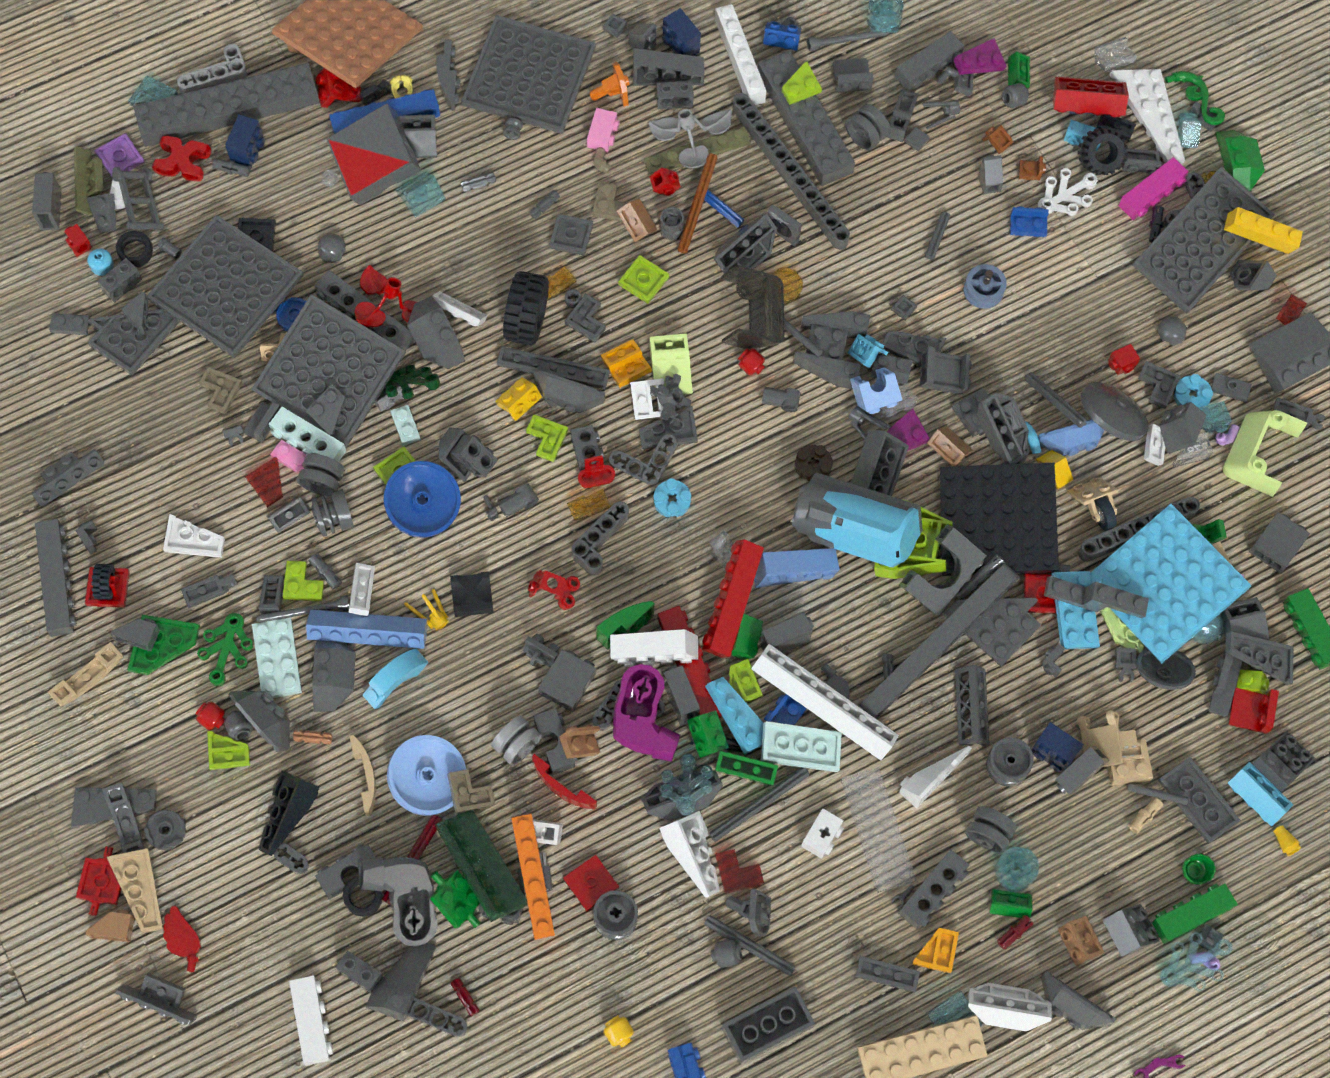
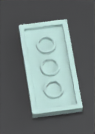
[252,617,302,698]
[761,721,842,772]

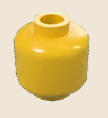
[603,1015,634,1048]

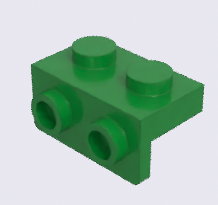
[687,710,729,758]

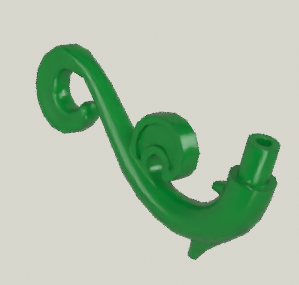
[1165,71,1225,125]

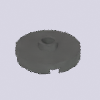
[145,809,186,851]

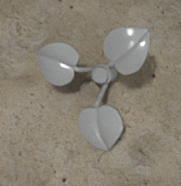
[649,109,732,169]

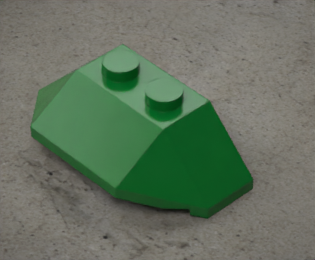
[1216,130,1265,192]

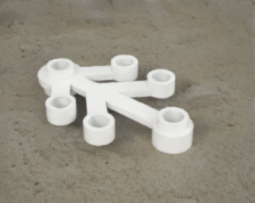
[1038,168,1097,216]

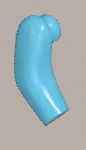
[1025,421,1042,454]

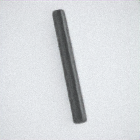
[1025,372,1087,428]
[704,915,795,976]

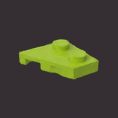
[782,62,822,105]
[728,659,763,702]
[207,731,251,770]

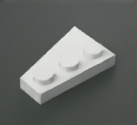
[163,514,225,558]

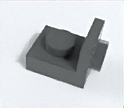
[75,521,97,555]

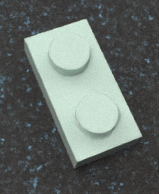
[390,405,421,446]

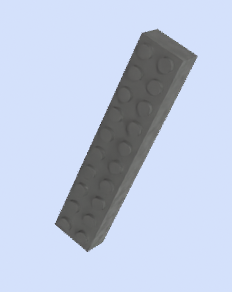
[133,62,320,147]

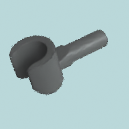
[483,495,499,521]
[892,885,914,909]

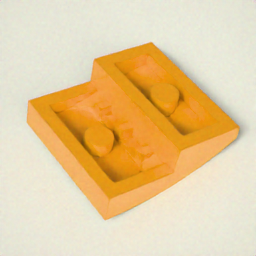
[601,339,652,388]

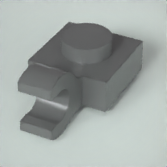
[1189,102,1217,132]

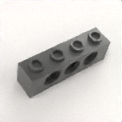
[898,849,970,929]

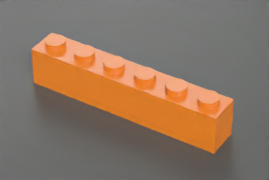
[511,813,555,940]

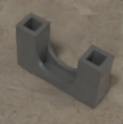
[899,524,987,616]

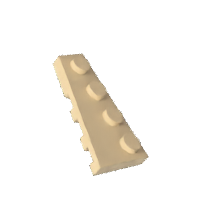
[107,848,163,934]

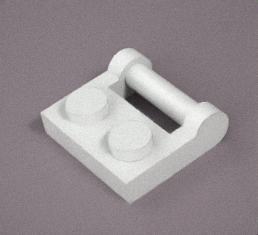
[630,378,665,420]

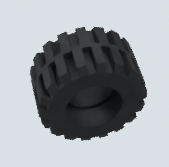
[1078,128,1128,175]

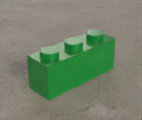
[715,751,778,786]

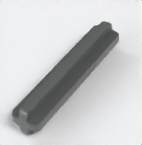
[925,211,950,260]

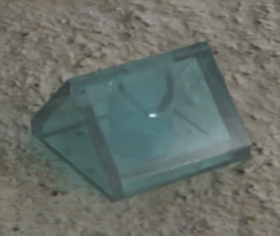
[395,172,446,218]

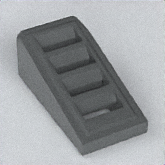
[259,575,284,614]

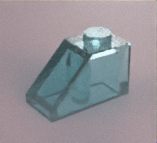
[1199,401,1232,433]

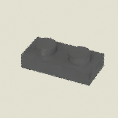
[49,313,91,335]

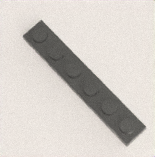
[497,346,610,390]

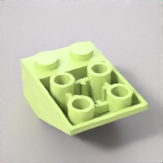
[649,333,693,397]

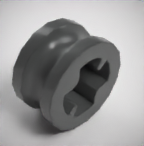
[565,289,581,308]

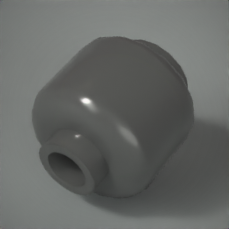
[1002,83,1029,108]
[224,711,253,741]
[711,939,742,968]

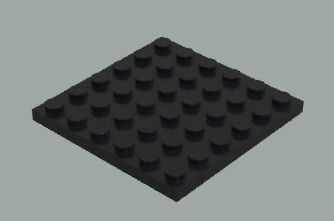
[940,462,1059,576]

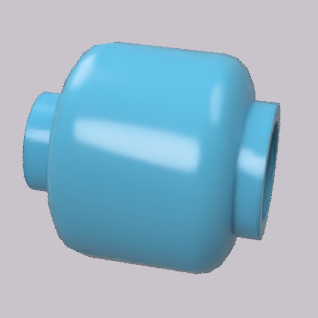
[88,248,114,276]

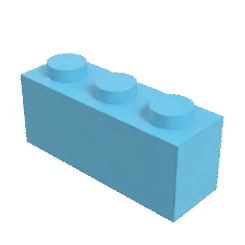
[1228,762,1293,826]

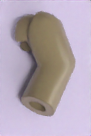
[593,148,610,173]

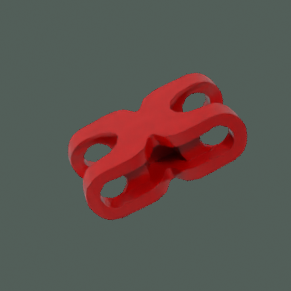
[152,136,212,182]

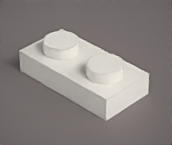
[1144,424,1165,466]

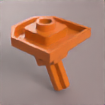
[590,62,629,107]

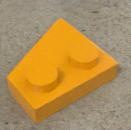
[912,928,959,973]

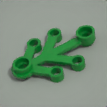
[197,613,253,687]

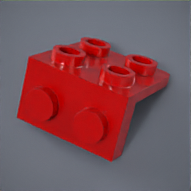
[316,68,361,108]

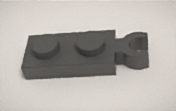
[1273,397,1325,430]

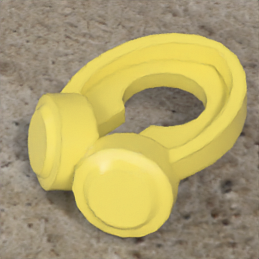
[390,75,413,98]

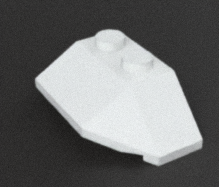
[968,983,1052,1031]

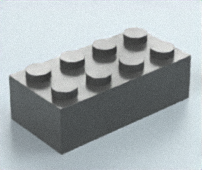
[721,986,815,1065]

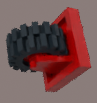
[85,564,130,608]

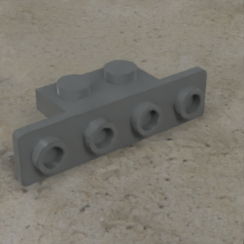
[31,449,104,507]
[1208,645,1242,717]
[115,973,198,1025]

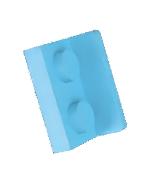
[1063,120,1101,152]
[848,334,889,368]

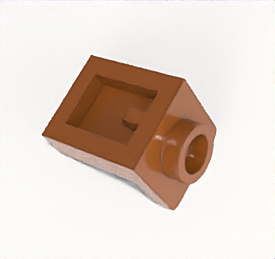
[982,125,1014,154]
[1018,156,1046,181]

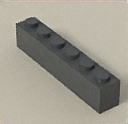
[35,519,77,637]

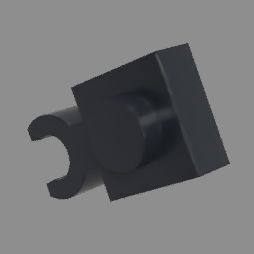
[360,80,391,106]

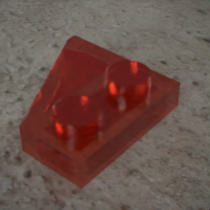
[245,457,283,508]

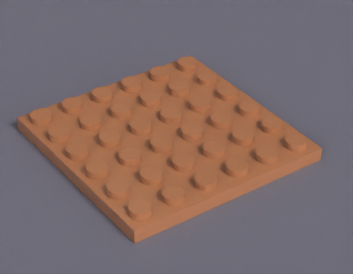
[272,0,423,88]

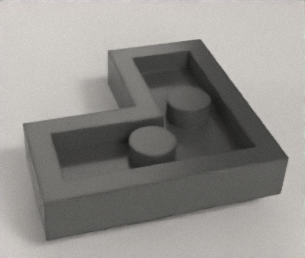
[565,294,606,343]
[1138,361,1180,409]

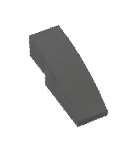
[887,89,919,142]

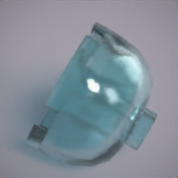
[1191,614,1224,645]

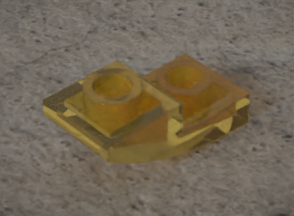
[547,266,577,300]
[567,489,611,520]

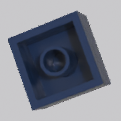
[662,8,701,56]
[225,114,265,168]
[1031,722,1084,772]

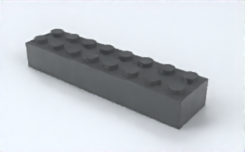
[758,50,855,187]

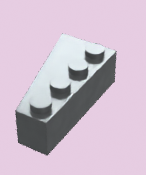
[633,48,704,86]

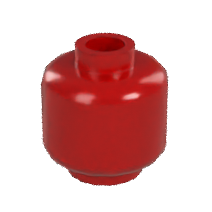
[738,348,765,376]
[195,701,225,730]

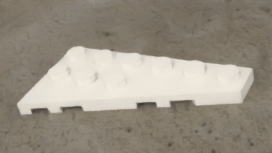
[1109,69,1185,164]

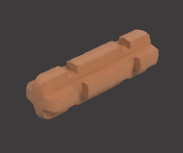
[293,730,333,745]

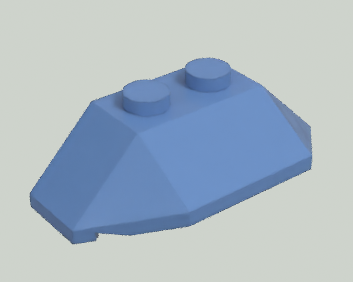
[1038,419,1105,456]

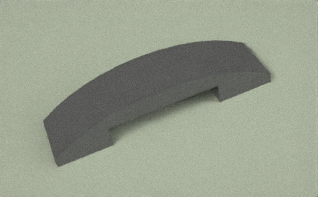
[102,782,145,853]

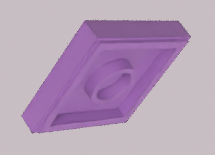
[94,133,144,179]

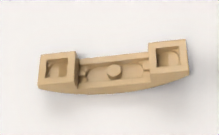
[48,642,123,707]
[349,735,376,816]

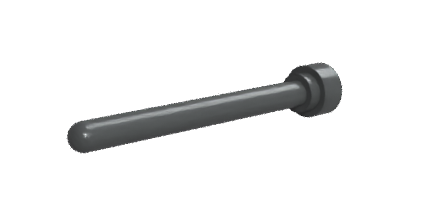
[807,29,890,52]
[256,595,350,623]

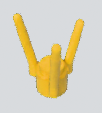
[404,589,449,630]

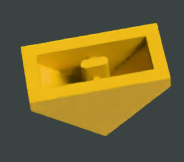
[1036,450,1073,489]

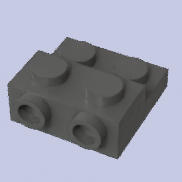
[952,388,989,437]

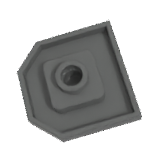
[726,889,771,936]

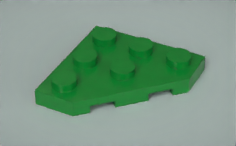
[127,614,200,675]

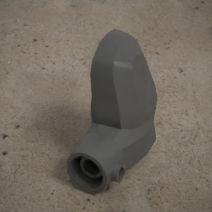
[359,856,438,946]

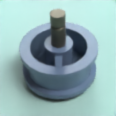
[964,264,1007,309]

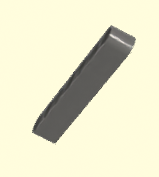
[1078,497,1200,562]

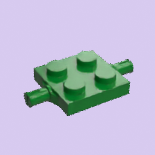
[429,870,482,929]

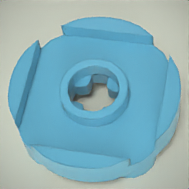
[1174,374,1213,411]
[653,478,691,517]

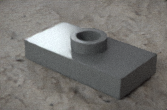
[1211,373,1252,403]

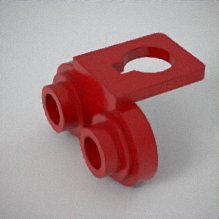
[578,455,615,488]

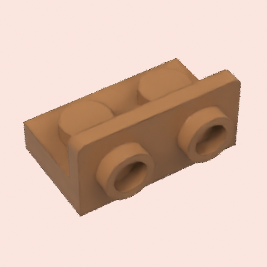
[559,724,600,759]
[1058,916,1105,966]

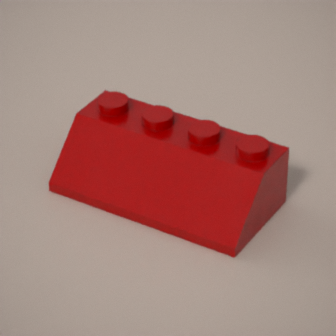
[1053,76,1129,117]

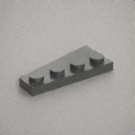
[1226,631,1294,685]
[71,787,157,829]

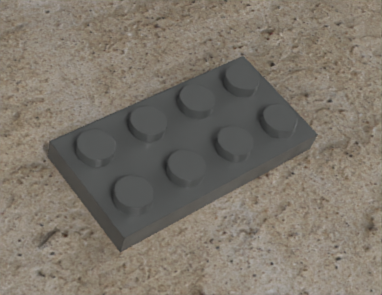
[1158,757,1241,844]

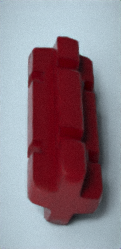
[451,978,479,1016]

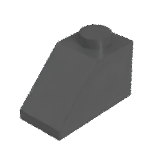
[111,618,160,651]

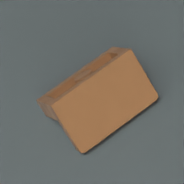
[617,199,657,242]
[927,426,973,466]

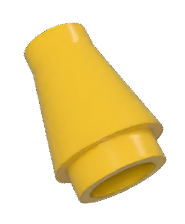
[1273,825,1301,856]

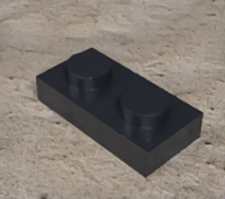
[1096,114,1136,141]

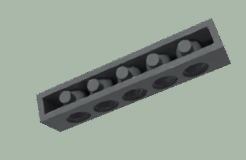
[314,270,414,351]

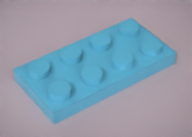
[1051,571,1100,649]

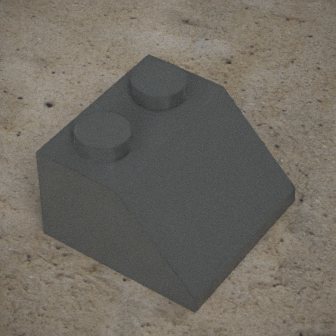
[1159,402,1206,454]

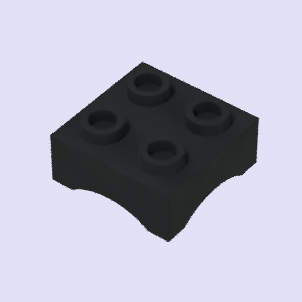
[450,571,494,617]

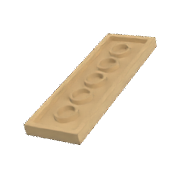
[857,1015,987,1078]

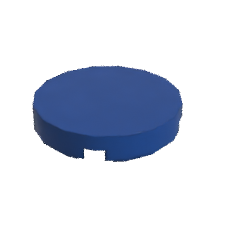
[276,298,306,332]

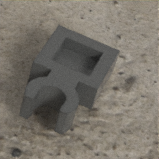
[1115,648,1137,682]

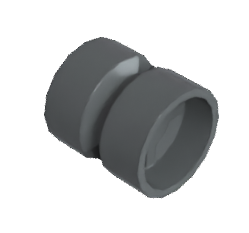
[660,207,684,240]

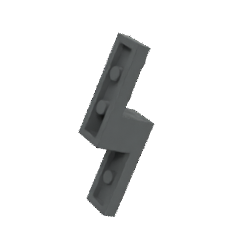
[1044,576,1149,618]

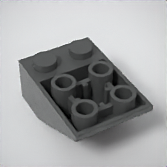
[1252,731,1316,792]

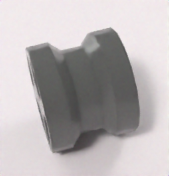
[503,118,523,140]

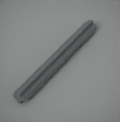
[709,767,809,842]

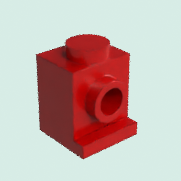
[64,224,92,257]

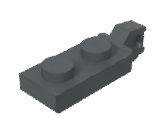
[181,574,238,608]

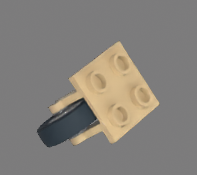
[1067,478,1119,531]

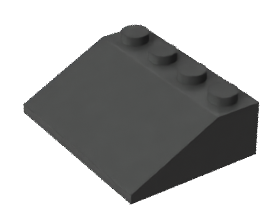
[1249,312,1330,393]

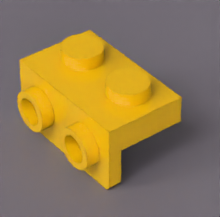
[495,377,542,421]

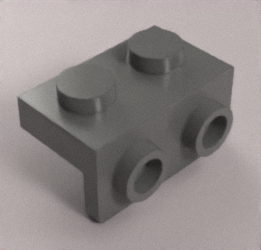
[1122,149,1162,174]

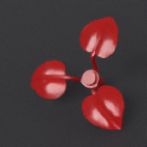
[354,265,417,327]

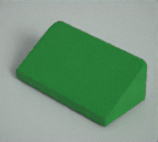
[1008,51,1030,88]
[990,889,1033,918]

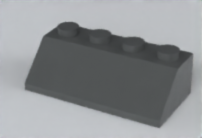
[851,430,909,496]

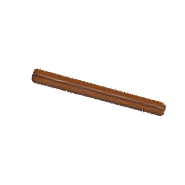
[678,153,717,254]

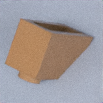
[85,910,135,942]

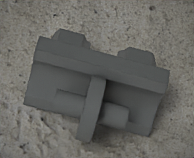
[523,634,560,668]

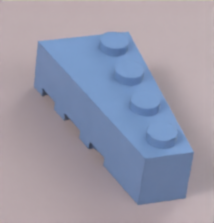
[754,548,840,588]

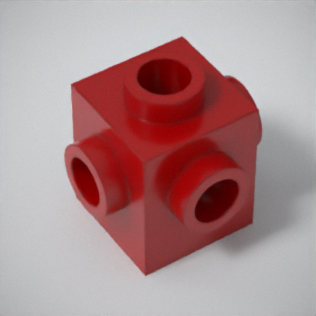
[649,167,681,196]

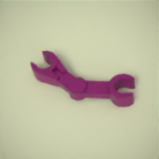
[1133,1054,1185,1078]

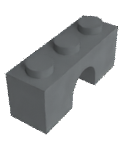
[533,708,578,775]
[315,844,376,900]

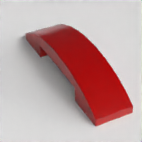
[532,754,597,810]

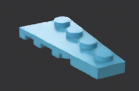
[705,677,763,755]

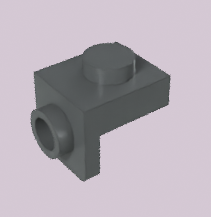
[1041,643,1065,677]

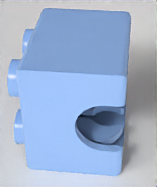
[850,367,902,414]

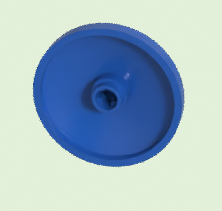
[383,461,461,538]

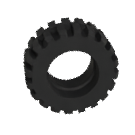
[503,271,549,346]

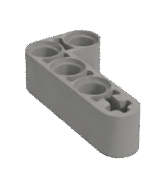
[177,44,247,94]

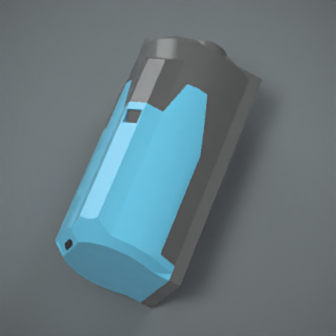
[792,473,923,567]

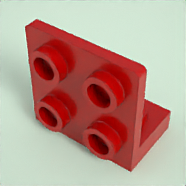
[1228,688,1279,734]

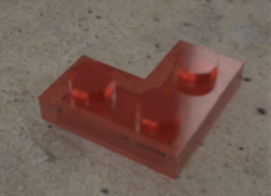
[715,849,764,894]

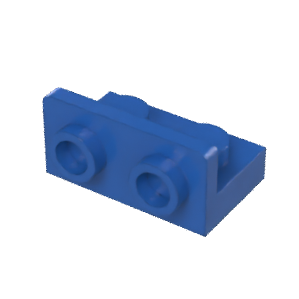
[763,21,802,51]
[1010,206,1049,237]
[764,694,807,725]

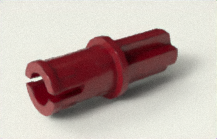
[997,915,1034,950]

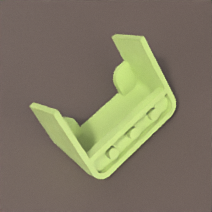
[1223,410,1307,497]

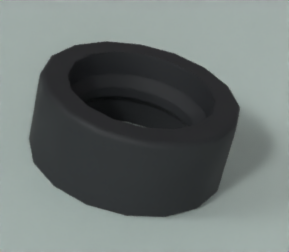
[116,230,153,267]
[343,876,383,917]

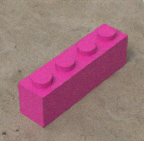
[1118,157,1189,221]

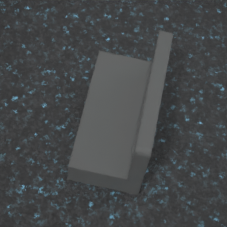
[243,402,280,443]

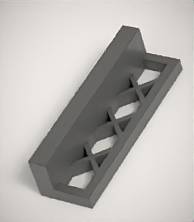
[955,665,990,746]

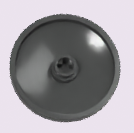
[1081,382,1149,441]

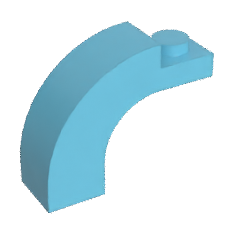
[363,649,429,709]

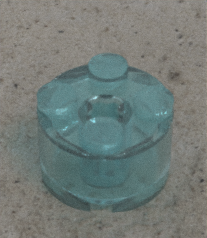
[867,0,904,33]
[995,847,1039,892]

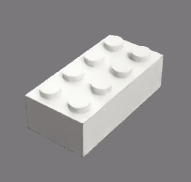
[610,629,698,667]

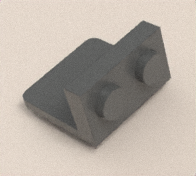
[833,58,874,92]

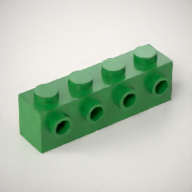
[1283,588,1330,670]
[1152,883,1238,944]

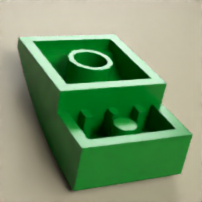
[596,601,655,650]

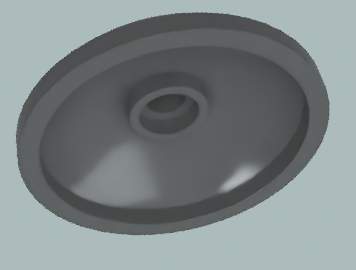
[1136,648,1196,690]

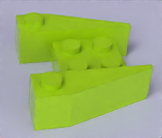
[874,500,953,579]

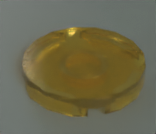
[767,268,803,303]

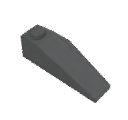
[366,943,437,1022]

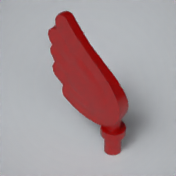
[163,906,201,972]

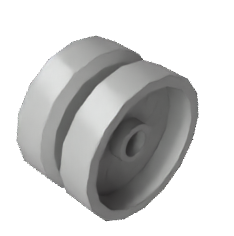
[491,715,542,766]

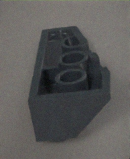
[259,770,320,856]

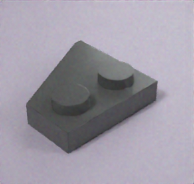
[87,194,116,233]
[306,384,346,437]

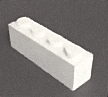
[289,975,333,1066]

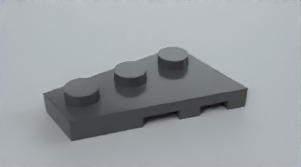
[882,330,947,367]
[639,406,698,449]

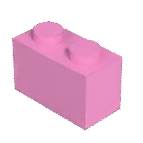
[587,108,620,152]

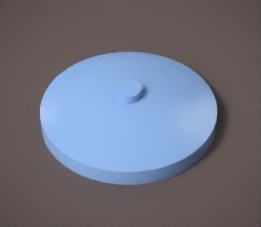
[387,735,466,816]

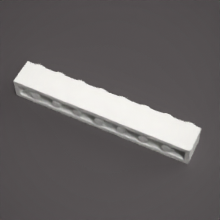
[751,644,899,760]

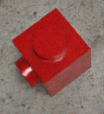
[1108,344,1140,375]

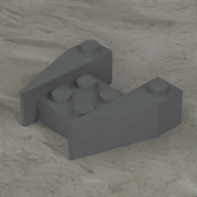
[794,311,870,390]

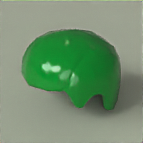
[1182,854,1216,885]

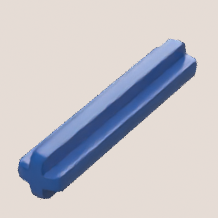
[704,190,744,228]

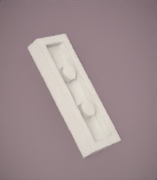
[432,291,487,326]
[348,563,375,616]

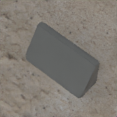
[266,496,310,533]

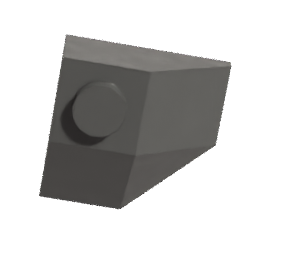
[1230,260,1277,291]

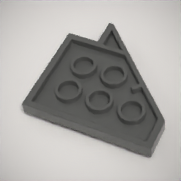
[88,309,180,376]
[944,598,1041,667]

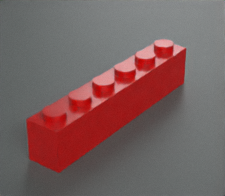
[702,539,764,658]
[657,606,722,717]

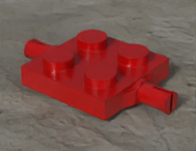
[76,846,121,916]

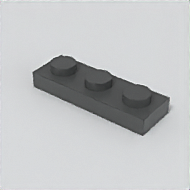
[855,956,920,993]

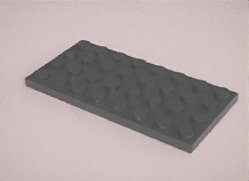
[1132,167,1275,314]

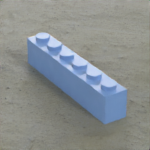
[306,610,427,649]

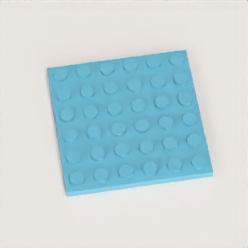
[1090,504,1251,664]

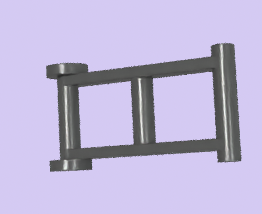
[112,167,164,230]

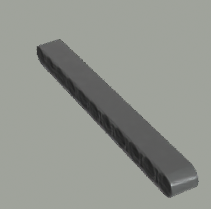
[733,93,850,250]
[859,563,1020,719]

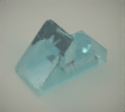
[1178,113,1201,148]

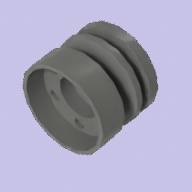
[311,489,355,537]

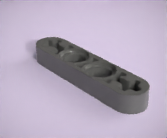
[407,998,468,1037]

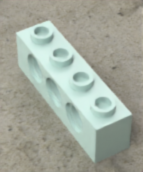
[269,407,346,462]

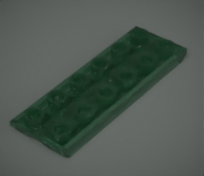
[435,810,528,922]

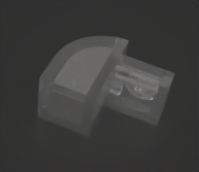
[709,530,733,570]

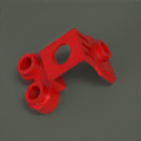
[528,570,580,610]

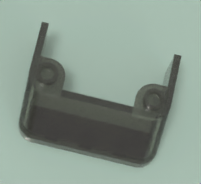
[721,265,785,349]

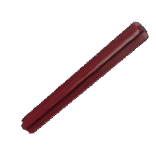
[382,815,442,905]

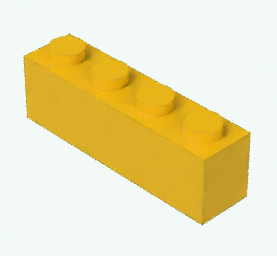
[1224,207,1303,254]

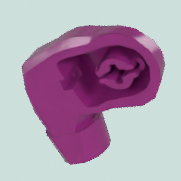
[613,664,680,762]

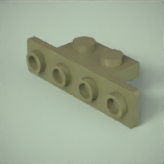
[74,146,104,215]

